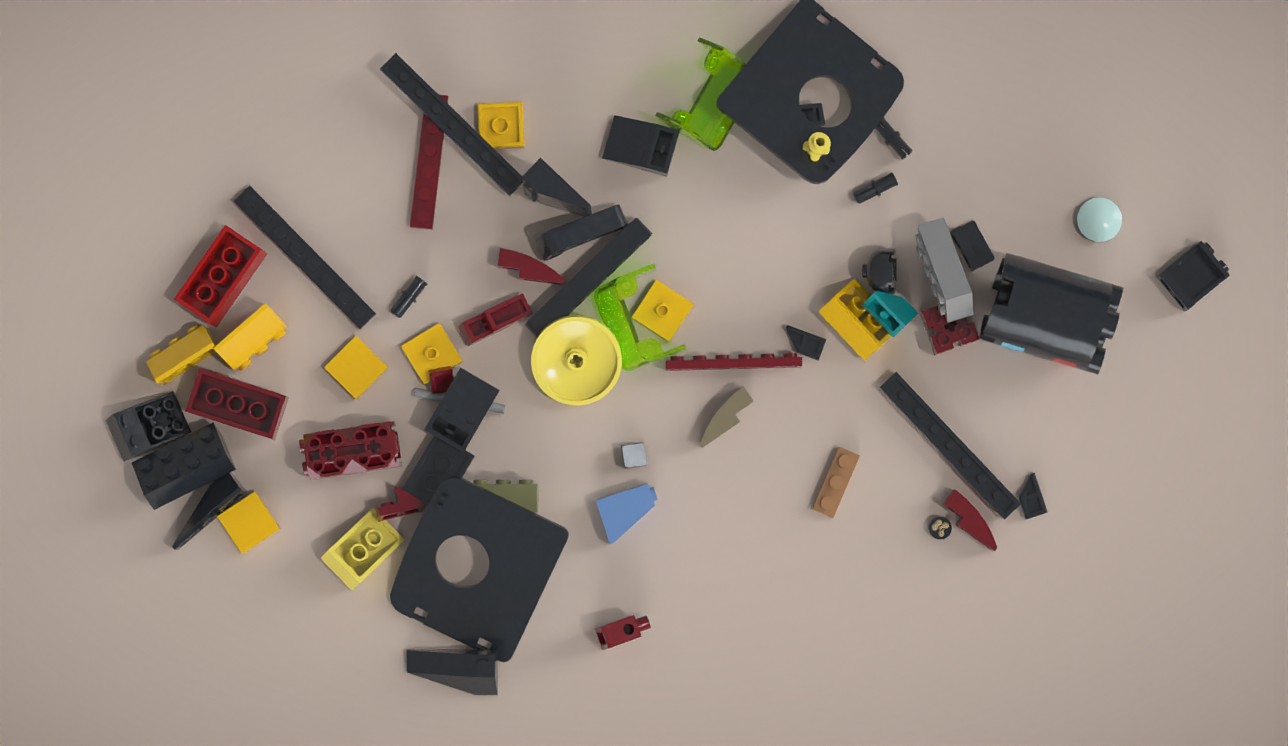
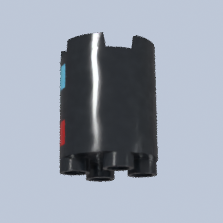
[979,253,1123,375]

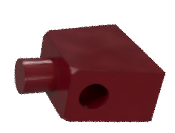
[595,615,651,650]

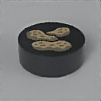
[928,517,952,540]

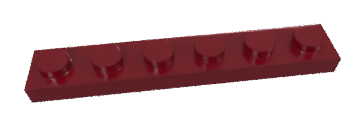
[410,95,449,230]
[666,353,802,371]

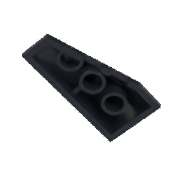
[172,472,248,550]
[406,649,498,695]

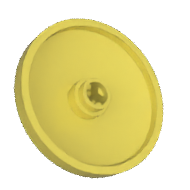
[531,315,622,405]

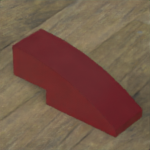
[498,248,565,285]
[458,293,533,347]
[942,489,998,551]

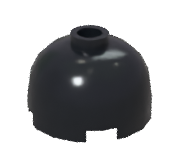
[862,249,897,294]

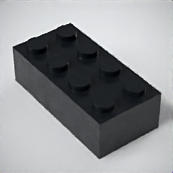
[132,422,236,510]

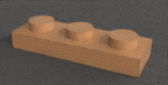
[812,447,860,518]

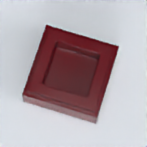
[429,366,454,394]

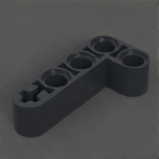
[535,204,628,261]

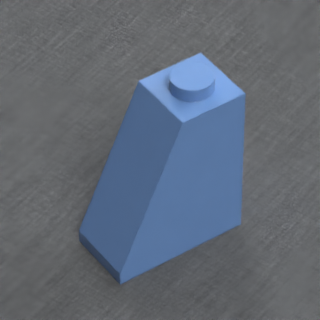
[596,484,658,544]

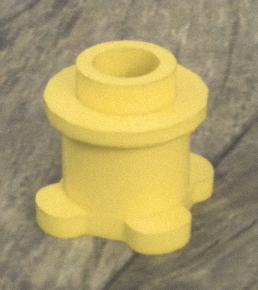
[803,132,831,161]

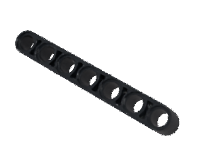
[525,218,653,337]

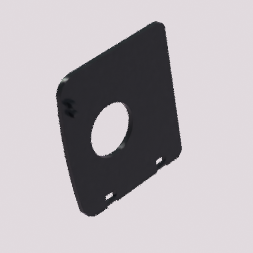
[716,0,904,184]
[390,476,569,662]

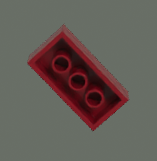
[185,368,289,440]

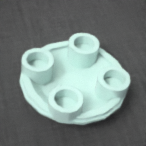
[1076,198,1122,243]

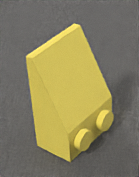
[321,507,405,591]

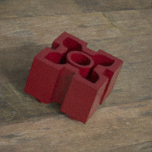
[920,306,979,356]

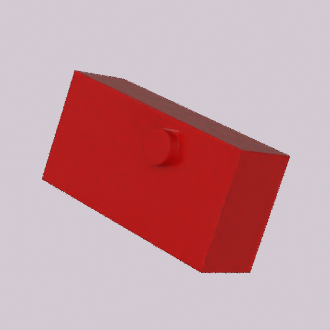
[174,225,267,328]

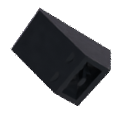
[602,115,680,177]
[424,367,500,453]
[106,391,191,462]

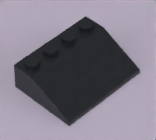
[521,157,592,217]

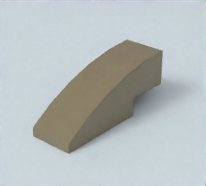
[700,386,753,448]

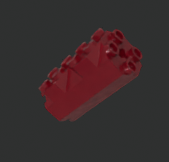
[299,421,402,480]

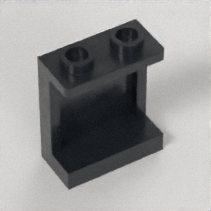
[1156,241,1230,311]

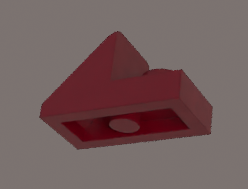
[376,486,424,522]

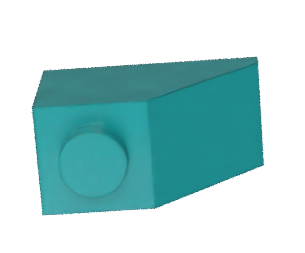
[862,291,918,337]

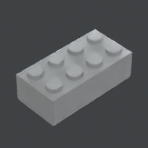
[915,217,974,322]

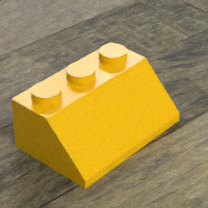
[818,278,891,361]
[213,303,288,372]
[146,324,217,386]

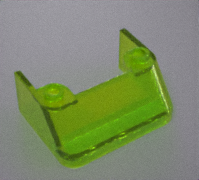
[655,37,746,151]
[594,264,686,371]

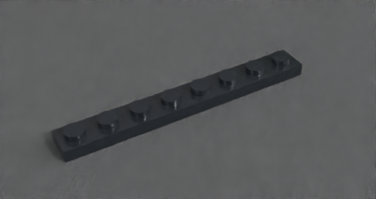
[380,53,523,197]
[234,185,376,330]
[879,372,1021,520]

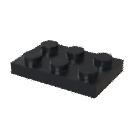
[402,436,475,506]

